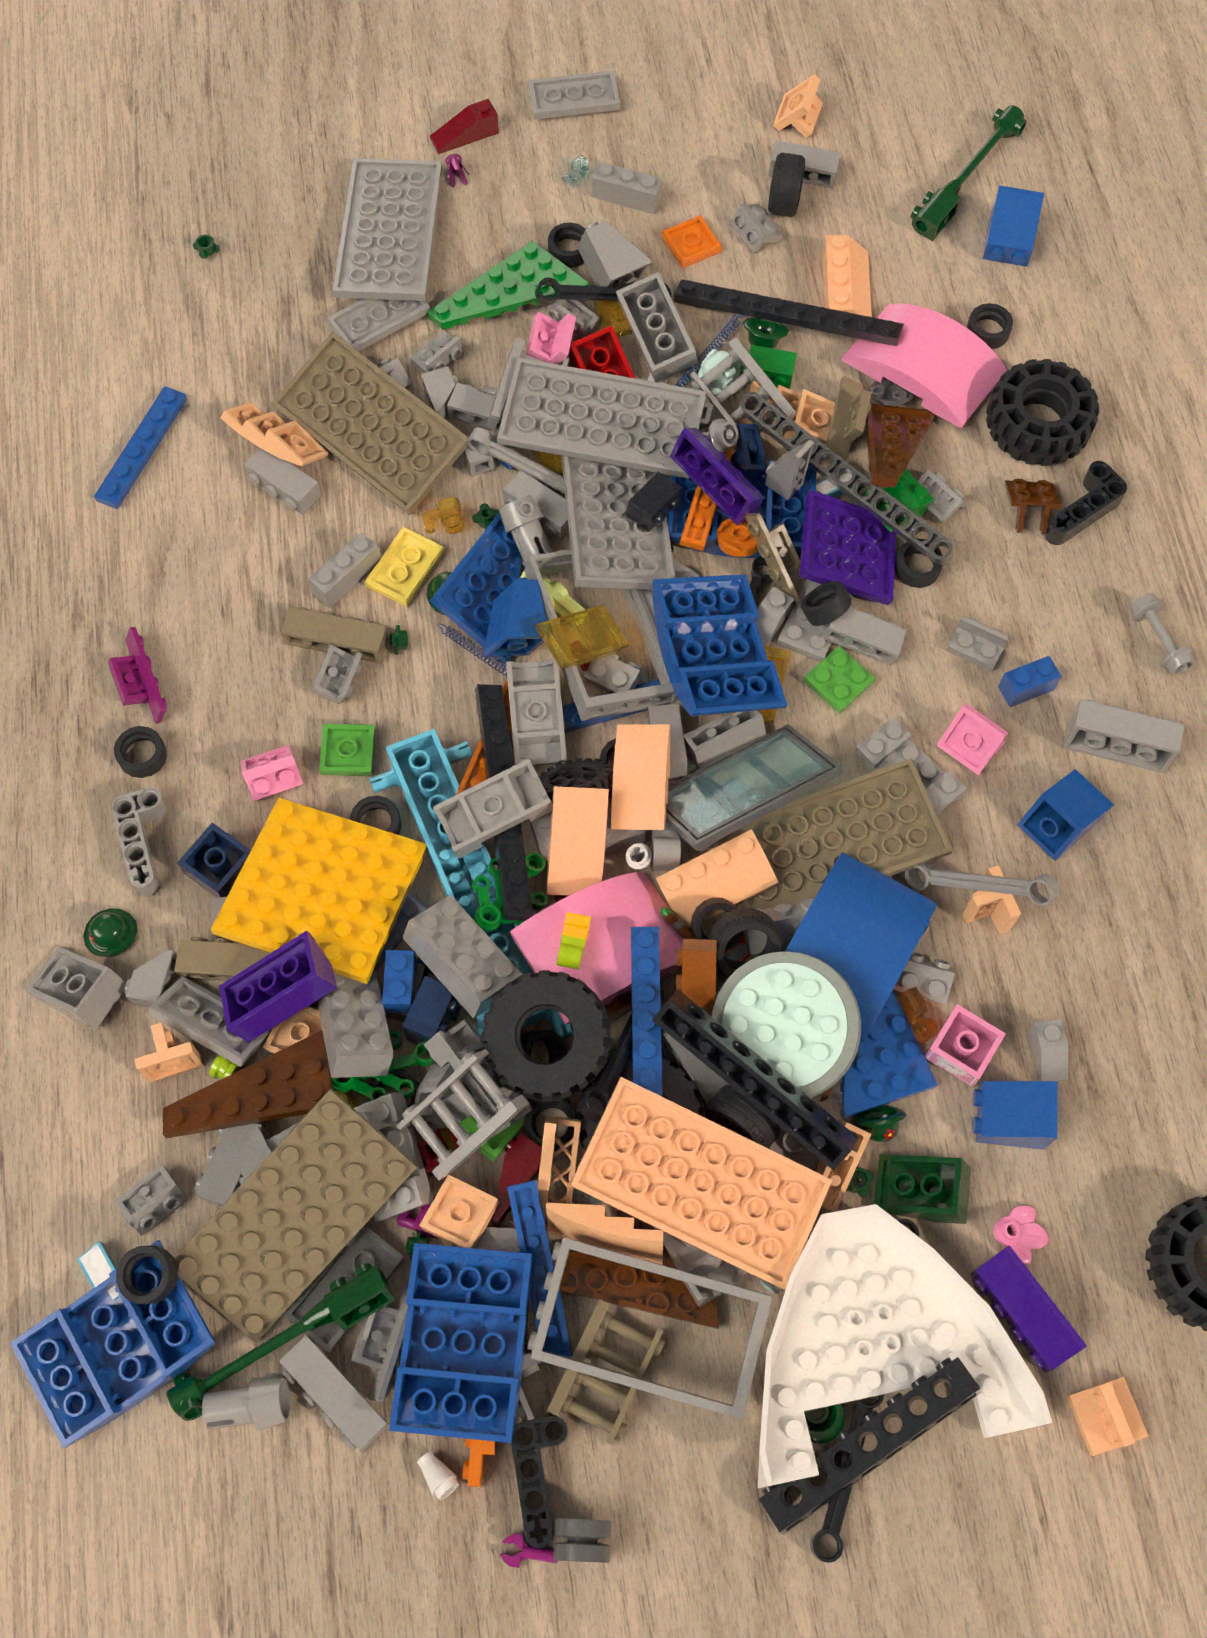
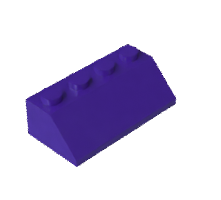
[670,428,764,526]
[219,930,337,1042]
[970,1245,1087,1373]

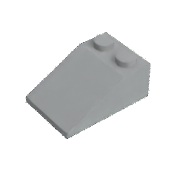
[26,947,126,1030]

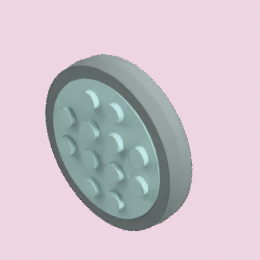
[712,952,861,1098]

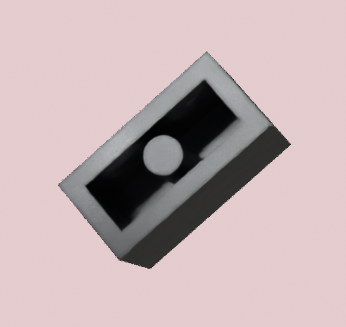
[626,471,682,532]

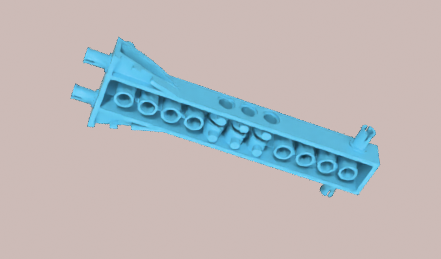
[369,729,574,1039]

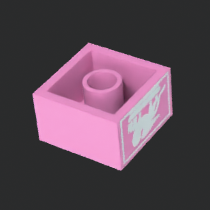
[925,1004,1006,1087]

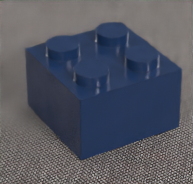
[177,823,251,898]
[402,976,461,1045]

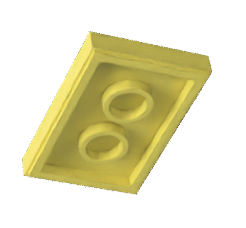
[364,527,445,607]

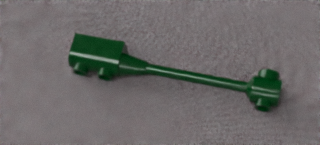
[910,105,1027,241]
[167,1263,396,1421]

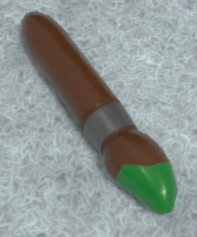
[661,907,696,939]

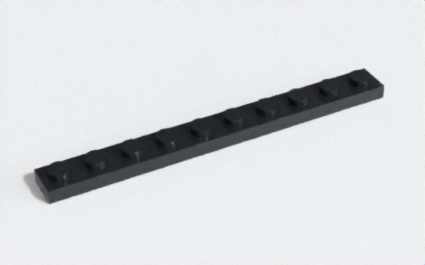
[674,279,904,346]
[475,684,533,921]

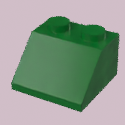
[861,469,934,533]

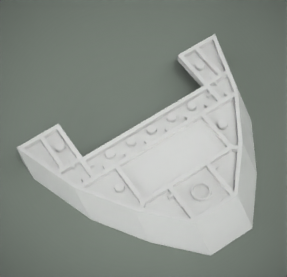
[758,1204,1052,1489]

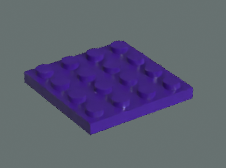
[799,490,897,605]

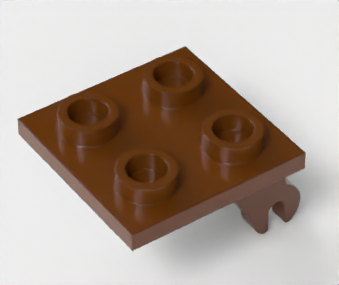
[1005,479,1061,534]

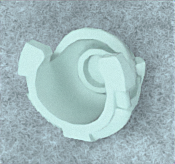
[698,349,746,396]

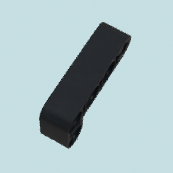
[1045,461,1127,545]
[511,1416,568,1548]

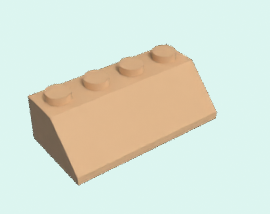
[823,235,872,317]
[656,829,779,929]

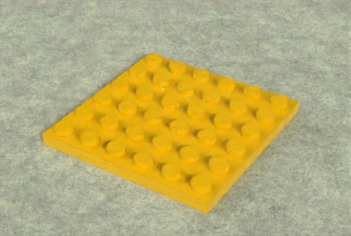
[211,797,428,984]

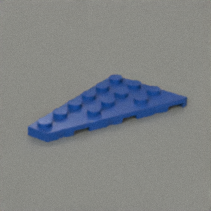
[430,503,521,665]
[840,989,938,1119]

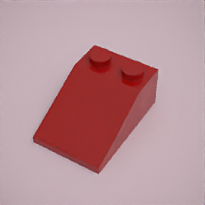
[568,325,635,378]

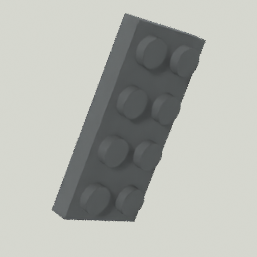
[284,1225,405,1354]

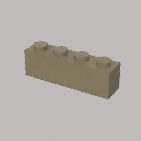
[280,607,389,664]
[174,937,270,981]

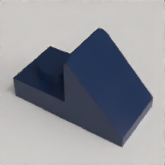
[730,423,767,471]

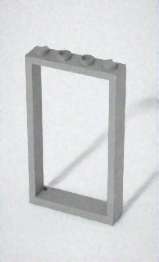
[524,550,678,721]
[527,1237,772,1420]

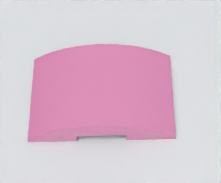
[841,303,1007,429]
[510,872,683,1025]

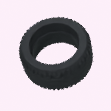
[768,152,805,217]
[709,908,784,978]
[705,1085,780,1149]

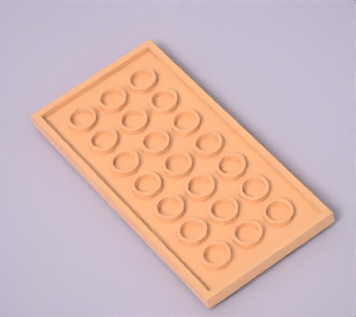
[570,1077,832,1290]

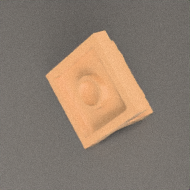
[773,74,823,138]
[962,865,1021,935]
[134,1022,204,1083]
[419,1175,500,1249]
[1067,1377,1148,1456]

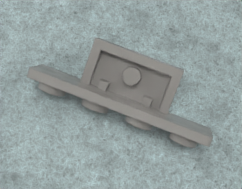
[351,1282,409,1403]

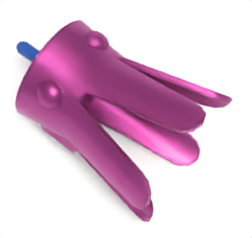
[445,154,470,188]

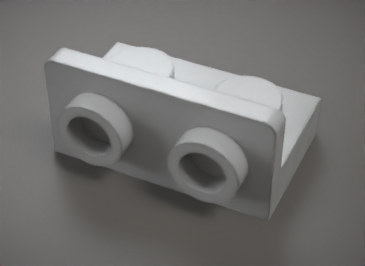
[410,331,463,373]
[918,469,966,524]
[946,616,1009,672]
[115,1164,188,1235]

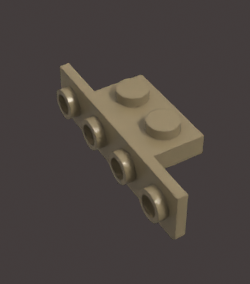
[826,376,872,462]
[745,513,801,605]

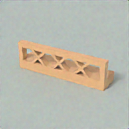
[538,1116,581,1231]

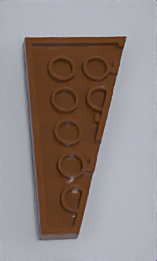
[866,403,936,488]
[163,1030,332,1139]
[552,1246,719,1329]

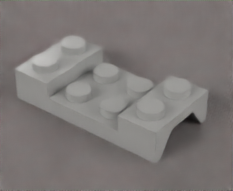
[506,657,567,765]
[854,717,967,815]
[433,758,553,858]
[424,1018,534,1137]
[354,1092,434,1222]
[650,1225,749,1308]

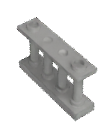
[485,337,569,430]
[690,337,796,433]
[396,1049,529,1180]

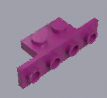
[108,627,167,724]

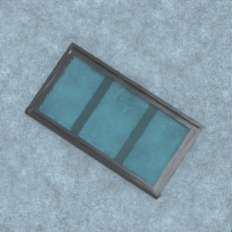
[666,724,843,851]

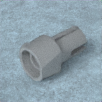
[499,495,553,567]
[202,1373,291,1431]

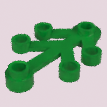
[472,852,547,931]
[332,1031,435,1101]

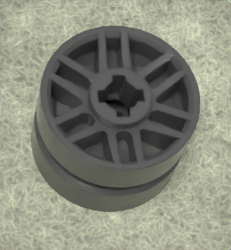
[553,1518,611,1563]

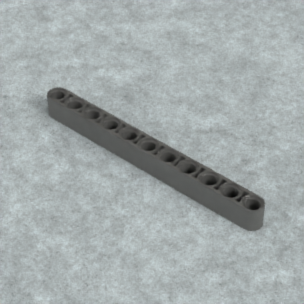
[740,392,953,565]

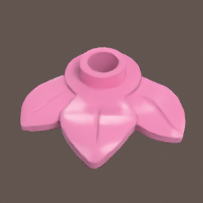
[993,1206,1049,1264]

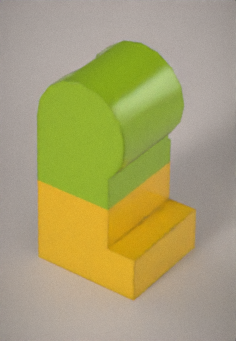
[557,912,591,970]

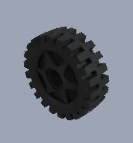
[538,758,613,813]

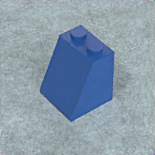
[983,185,1044,267]
[483,577,551,657]
[1017,769,1114,861]
[972,1081,1058,1150]

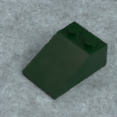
[874,1154,971,1224]

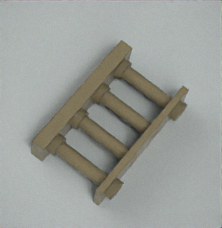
[547,1299,666,1446]

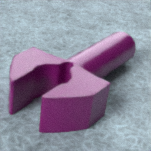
[500,1533,558,1568]

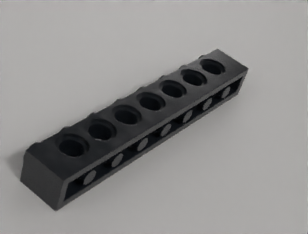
[652,989,857,1171]
[759,1357,982,1535]

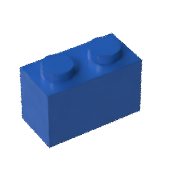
[998,656,1062,707]
[382,950,417,1014]

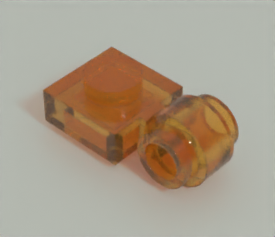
[898,987,938,1042]

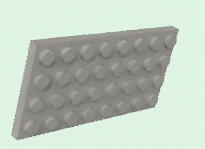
[333,158,442,301]
[497,357,706,479]
[561,455,675,590]

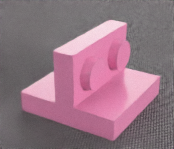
[526,312,576,364]
[937,703,1008,775]
[240,744,303,801]

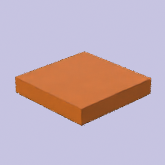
[661,215,722,268]

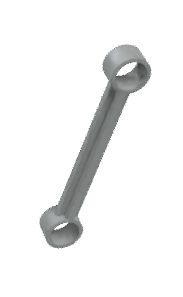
[468,428,565,494]
[905,862,1060,906]

